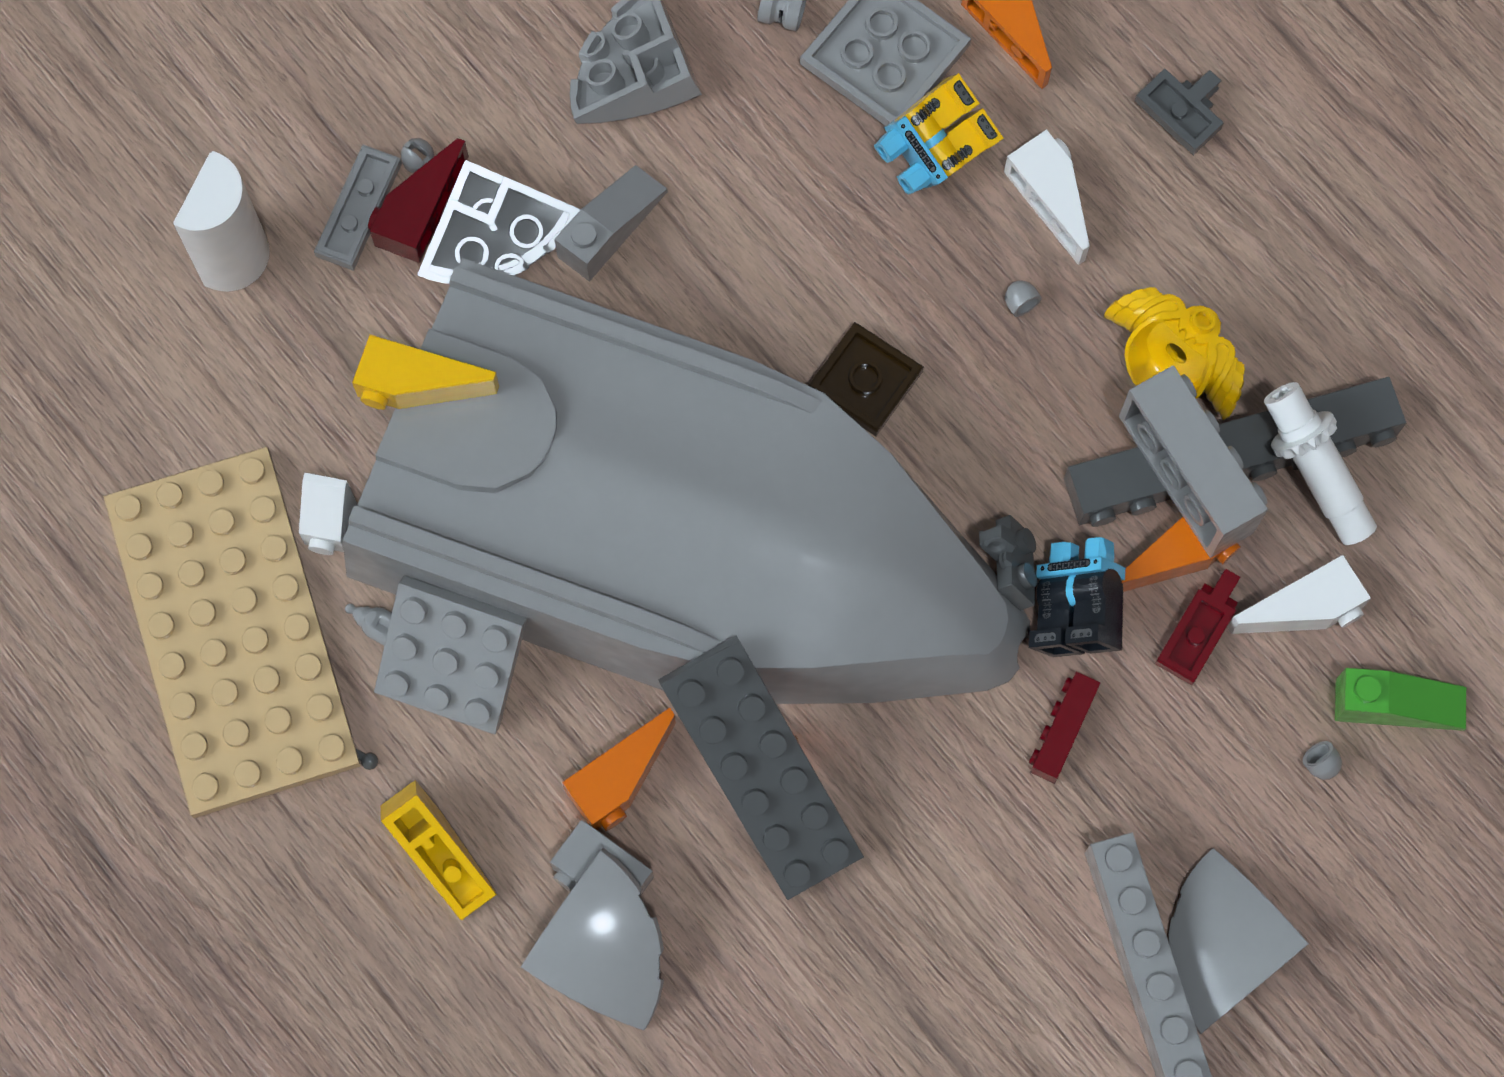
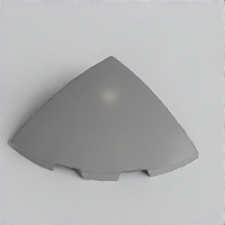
[570,0,702,124]
[417,160,581,284]
[521,848,664,1030]
[1168,848,1309,1034]

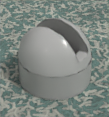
[401,138,434,173]
[1005,280,1042,317]
[1303,741,1342,780]

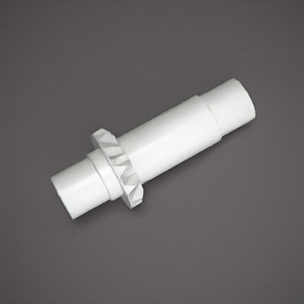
[1264,382,1377,545]

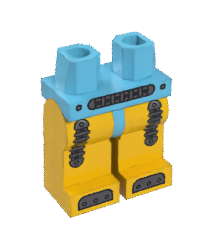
[874,73,1004,194]

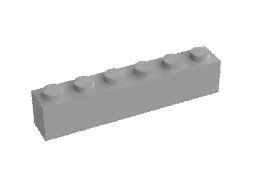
[1085,832,1212,1077]

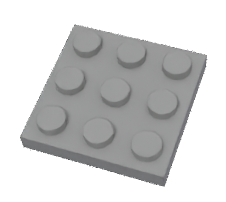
[800,0,971,126]
[374,576,527,734]

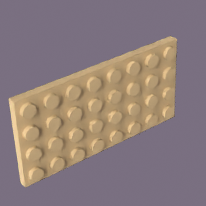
[103,447,361,818]

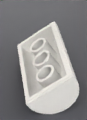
[173,151,269,292]

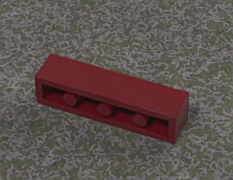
[1029,671,1101,784]

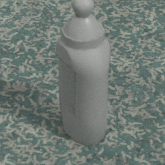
[345,603,392,646]

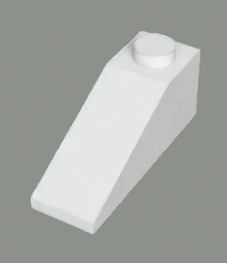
[1004,129,1090,265]
[1227,555,1371,634]

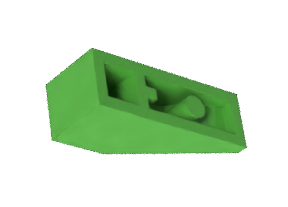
[1335,668,1466,731]

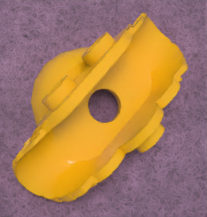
[1104,287,1245,420]

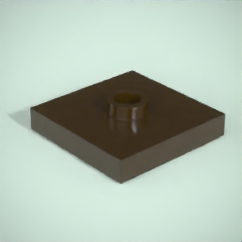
[808,322,924,437]

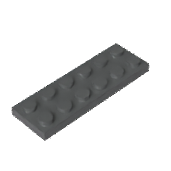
[658,635,864,900]

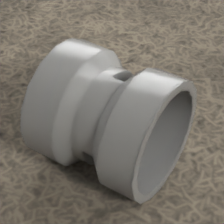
[757,0,806,32]

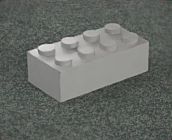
[1119,365,1268,558]

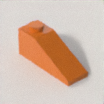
[961,0,1052,89]
[1121,517,1241,592]
[562,707,676,831]

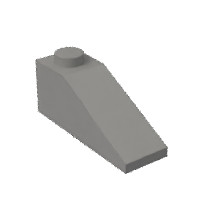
[555,165,668,282]

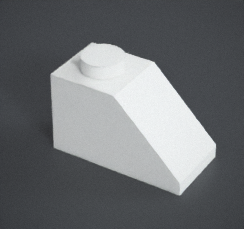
[299,473,357,555]

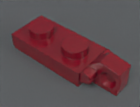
[1155,569,1240,685]

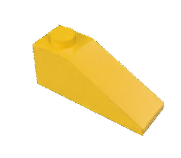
[352,335,499,410]
[380,780,497,920]

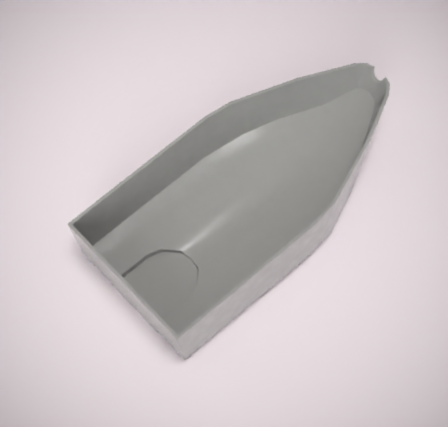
[342,258,1030,704]

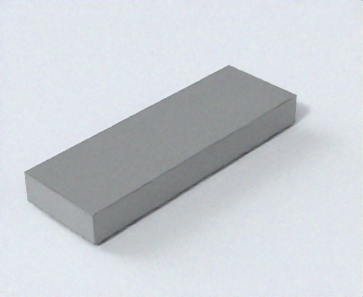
[314,145,402,271]

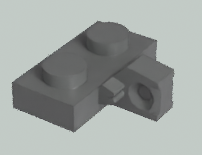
[1135,68,1224,156]
[979,515,1037,611]

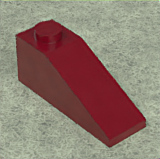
[368,138,469,263]

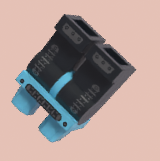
[1028,537,1126,657]

